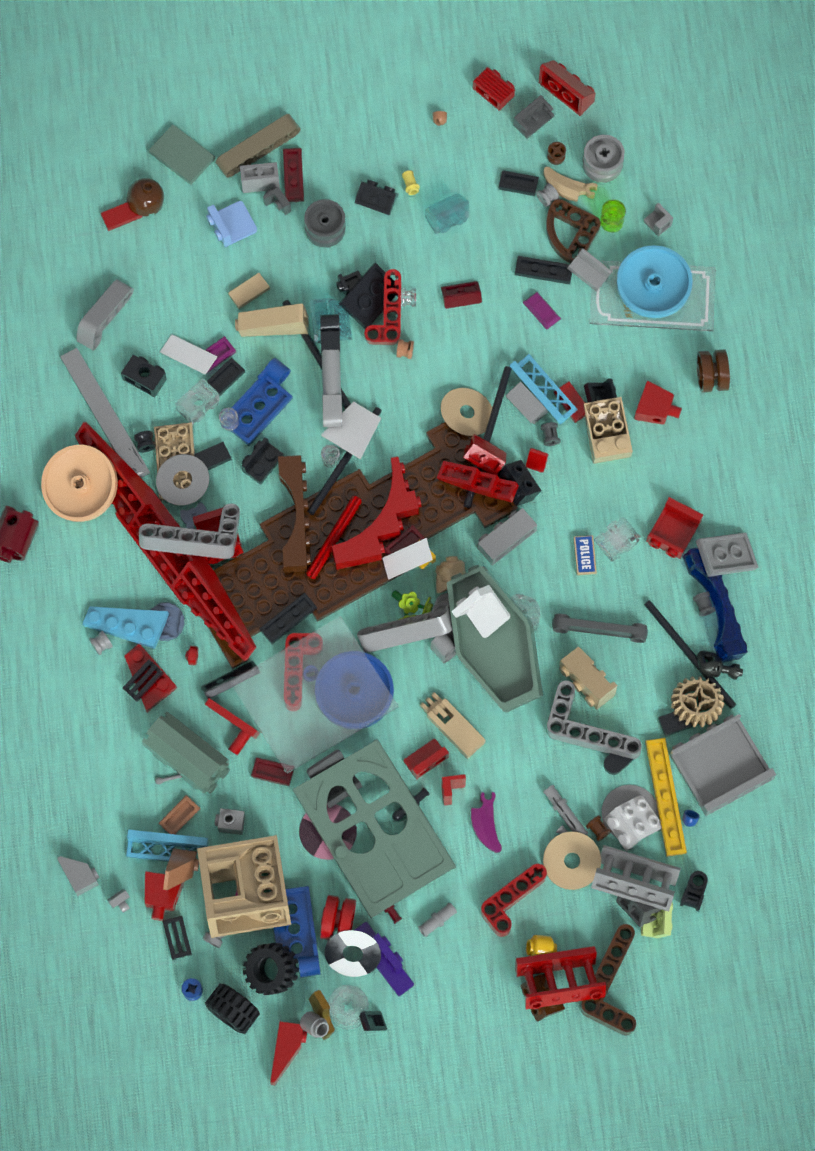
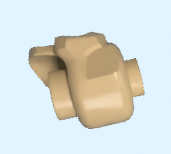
[435,556,466,593]

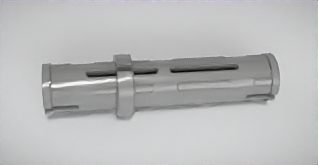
[543,785,588,835]

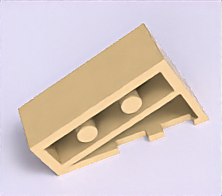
[559,646,618,710]

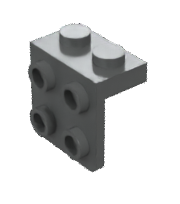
[307,750,362,808]

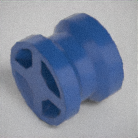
[182,978,203,1001]

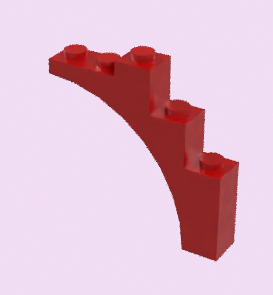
[332,456,422,570]

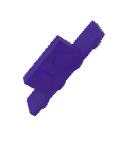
[354,922,414,997]

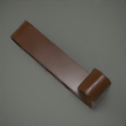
[580,924,636,1036]

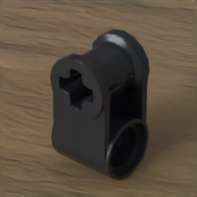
[680,871,708,912]

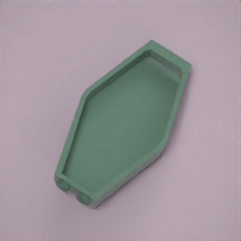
[447,565,543,712]

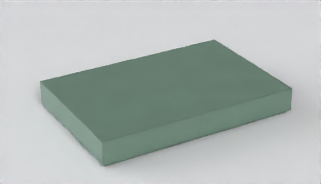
[149,124,215,185]

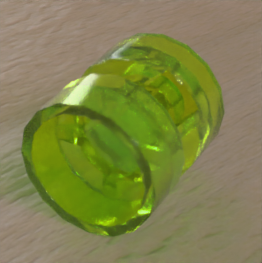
[600,199,626,233]

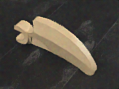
[543,167,598,202]

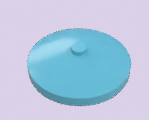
[617,245,693,318]

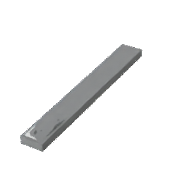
[60,348,150,478]

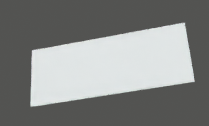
[160,335,217,375]
[383,538,433,580]

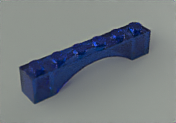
[683,548,748,663]

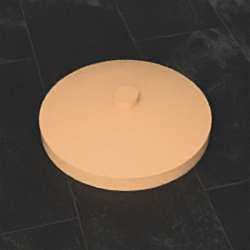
[41,445,118,522]

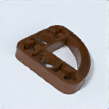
[546,199,601,264]

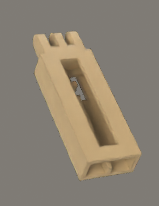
[420,692,486,759]

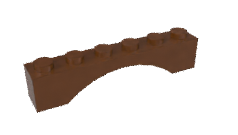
[278,455,311,573]

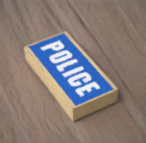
[573,535,597,575]

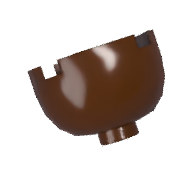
[126,178,164,216]

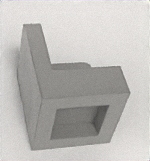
[644,203,673,236]

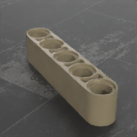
[215,114,301,178]

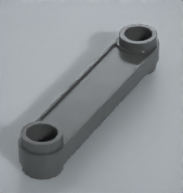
[552,614,648,643]

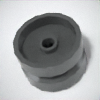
[304,199,346,247]

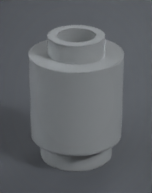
[300,1011,329,1038]

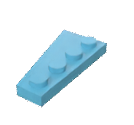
[83,606,169,649]

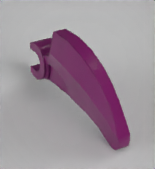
[471,792,502,853]

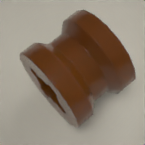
[547,142,566,165]

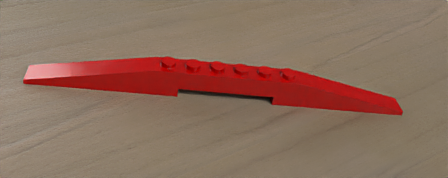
[75,422,256,661]

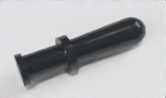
[392,787,430,821]

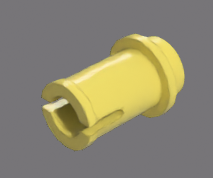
[402,170,420,195]

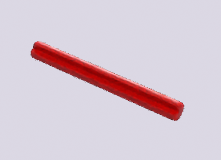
[306,495,362,579]

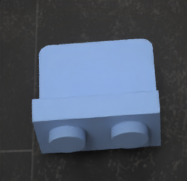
[206,201,257,247]

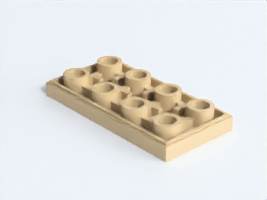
[154,422,195,501]

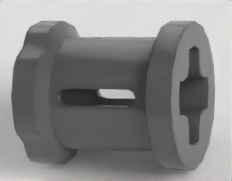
[541,422,561,446]
[693,592,716,617]

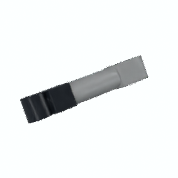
[320,314,342,427]

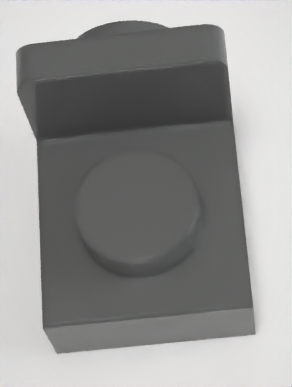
[263,187,291,215]

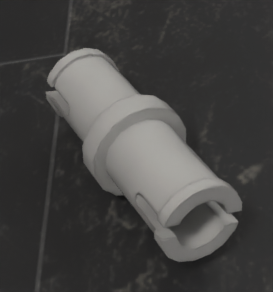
[418,903,457,937]

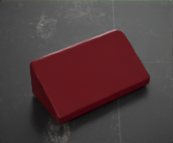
[441,281,482,309]

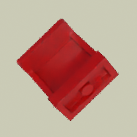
[646,497,703,559]
[193,507,244,564]

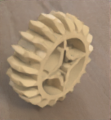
[671,676,724,728]

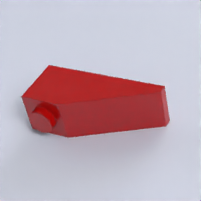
[270,1021,307,1086]

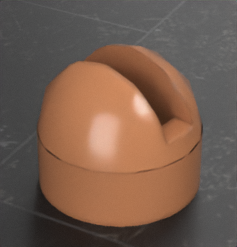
[432,111,447,126]

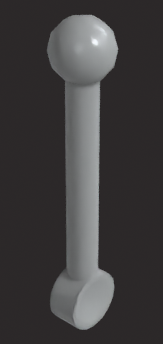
[155,774,182,785]

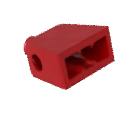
[634,381,682,425]
[145,871,184,921]

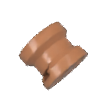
[396,339,414,359]

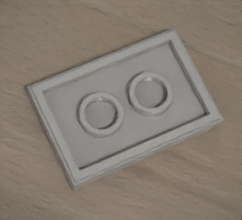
[696,532,759,577]

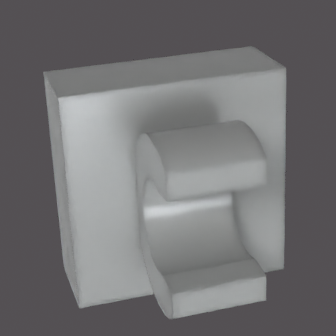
[107,889,130,913]

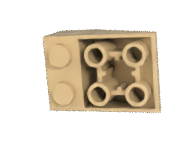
[584,397,633,464]

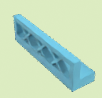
[509,354,578,425]
[126,830,209,862]

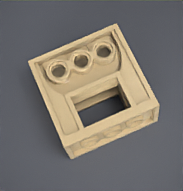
[197,835,291,938]

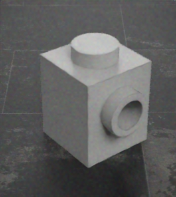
[215,808,245,835]

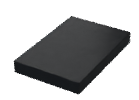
[339,262,402,329]

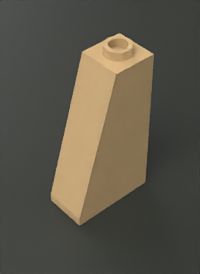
[235,304,309,337]

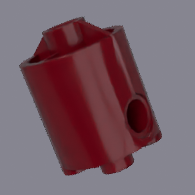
[0,506,39,563]

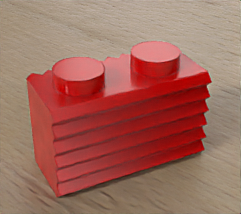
[473,67,515,111]

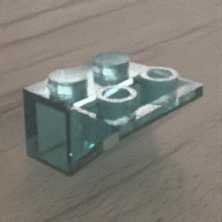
[425,193,469,234]
[310,298,352,343]

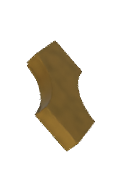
[308,990,335,1040]

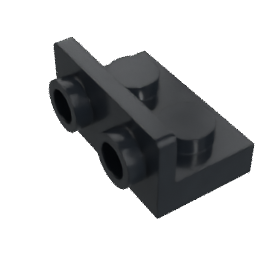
[354,180,399,215]
[241,437,284,485]

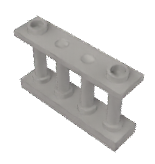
[591,845,681,912]

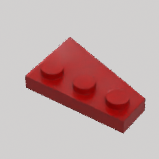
[124,644,177,713]

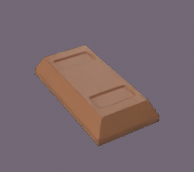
[158,795,201,834]

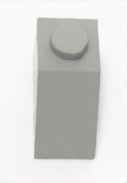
[57,856,100,897]

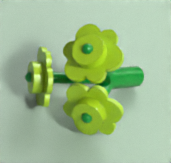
[391,590,433,620]

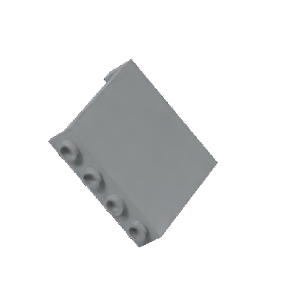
[670,714,776,816]

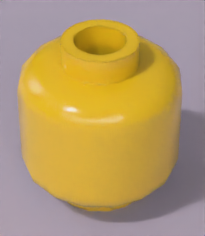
[526,935,557,956]

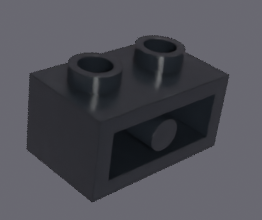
[497,460,542,506]

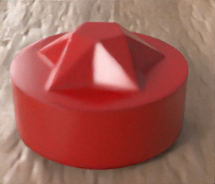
[185,645,199,666]

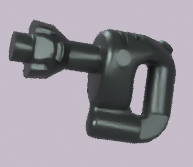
[697,651,743,680]

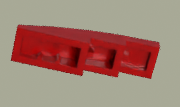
[437,461,519,502]

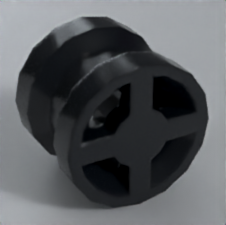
[134,431,156,453]

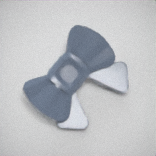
[180,503,207,529]

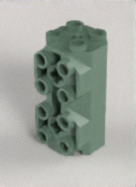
[142,711,230,794]

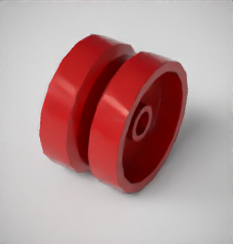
[320,895,356,940]

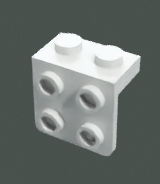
[451,585,510,638]
[604,795,662,851]

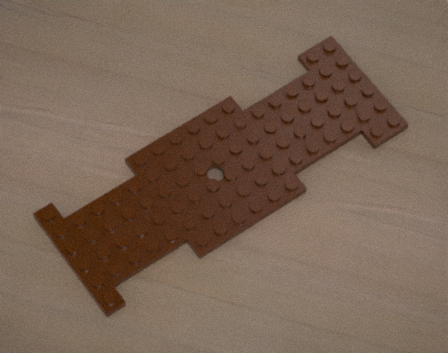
[204,422,518,669]

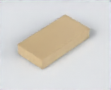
[228,273,270,309]

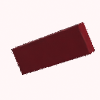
[283,148,304,202]

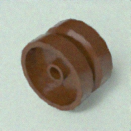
[697,349,730,393]

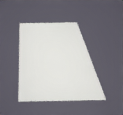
[321,401,381,459]

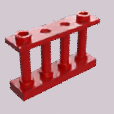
[515,946,606,1010]

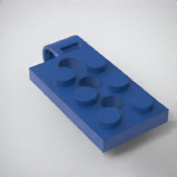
[220,358,293,446]
[270,886,321,977]

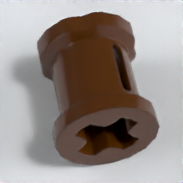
[586,815,612,842]

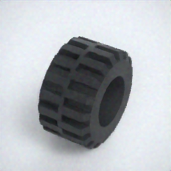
[243,943,299,995]
[205,983,260,1034]

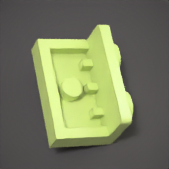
[641,903,673,938]

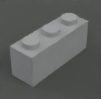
[477,508,537,566]

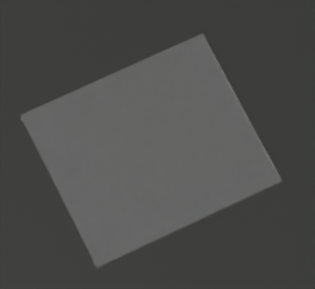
[230,616,398,774]

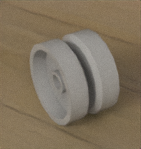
[583,135,625,183]

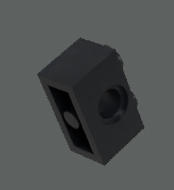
[121,355,167,398]

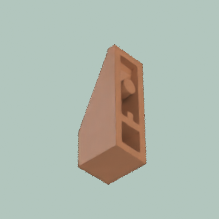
[163,848,199,890]

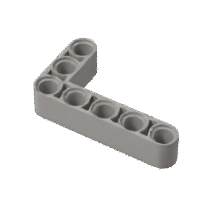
[139,504,240,559]
[357,593,453,653]
[547,681,642,759]

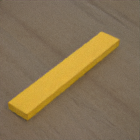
[645,738,687,857]

